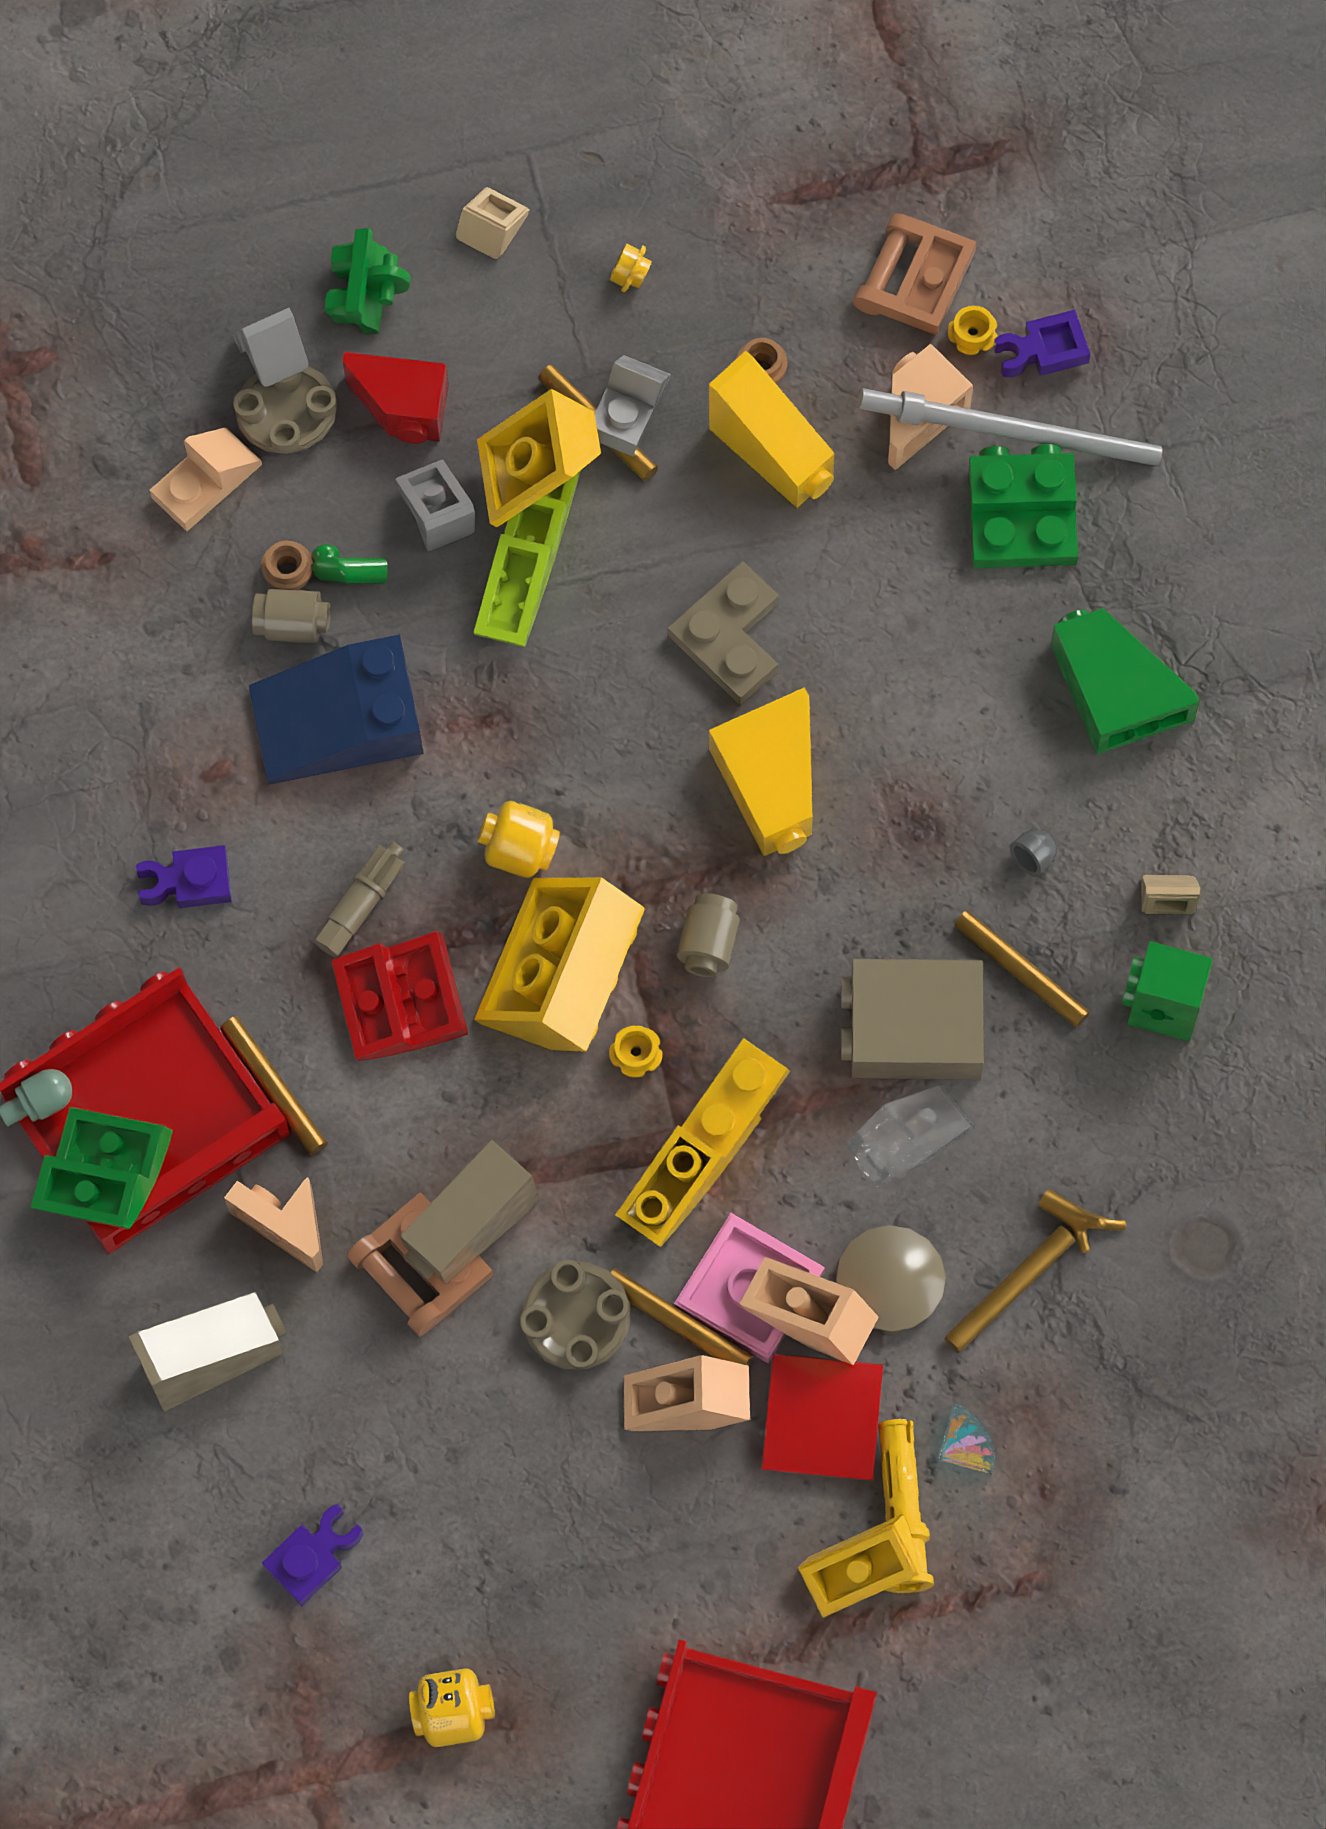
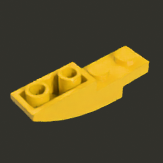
[615,1038,790,1247]

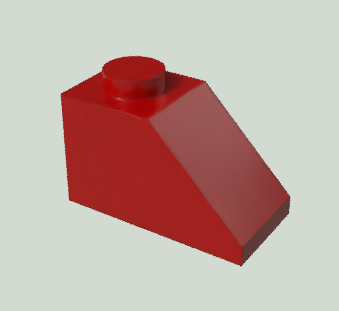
[342,352,449,444]

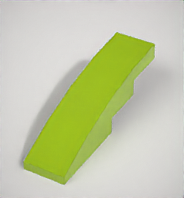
[474,471,581,648]

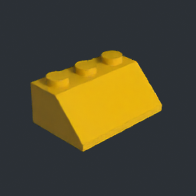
[474,877,645,1052]

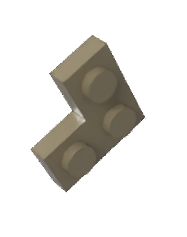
[668,561,779,706]

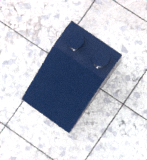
[249,634,424,785]

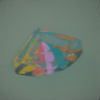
[938,1403,995,1475]

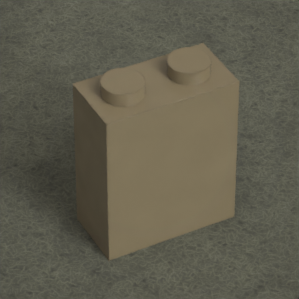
[841,959,984,1080]

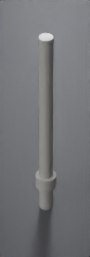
[858,388,1162,466]

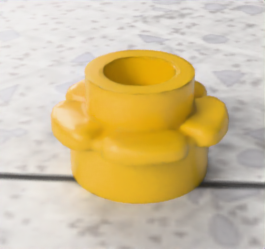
[609,243,652,292]
[947,305,998,355]
[609,1026,662,1078]

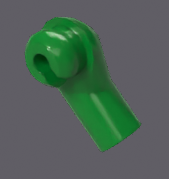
[311,544,388,584]

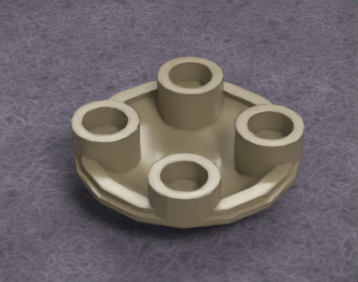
[233,366,338,454]
[836,1225,946,1336]
[521,1260,630,1370]

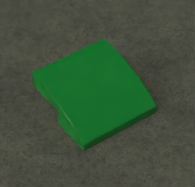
[30,1107,173,1229]

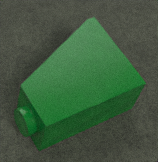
[1050,608,1200,755]

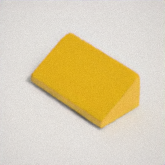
[798,1514,921,1617]

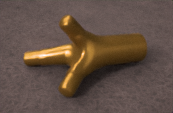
[1038,1189,1127,1253]

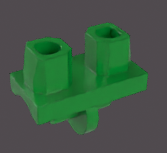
[325,228,411,335]

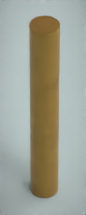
[538,364,658,482]
[954,910,1090,1028]
[220,1016,328,1156]
[944,1226,1075,1353]
[610,1268,753,1366]

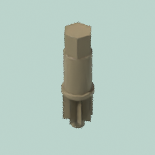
[313,842,405,958]

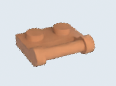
[852,213,976,335]
[346,1192,493,1337]

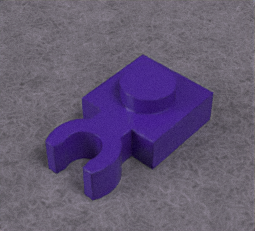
[993,310,1090,377]
[136,845,232,908]
[262,1504,364,1607]

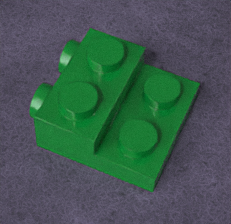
[968,444,1078,568]

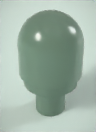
[0,1069,72,1127]

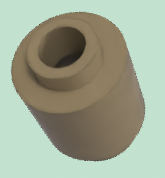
[252,589,331,644]
[677,893,740,977]

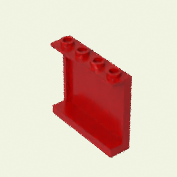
[0,967,290,1255]
[616,1639,877,1829]

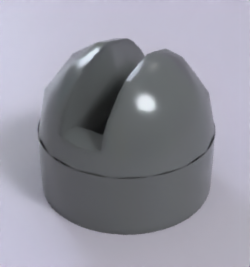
[1010,829,1057,877]

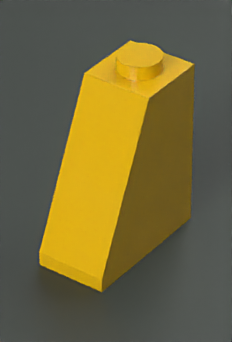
[709,350,834,508]
[709,687,813,856]

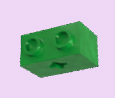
[1121,941,1213,1042]

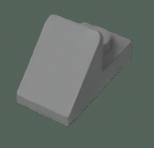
[233,308,308,387]
[594,355,671,456]
[395,459,475,551]

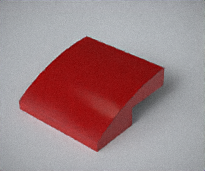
[331,931,469,1061]
[762,1353,883,1480]

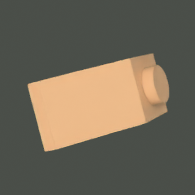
[888,344,973,470]
[739,1257,879,1365]
[624,1355,750,1431]

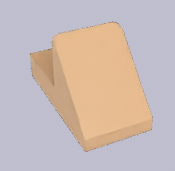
[150,427,262,531]
[224,1177,323,1273]

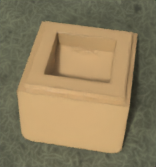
[456,187,530,259]
[1141,875,1200,914]

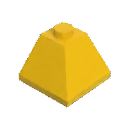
[477,389,601,527]

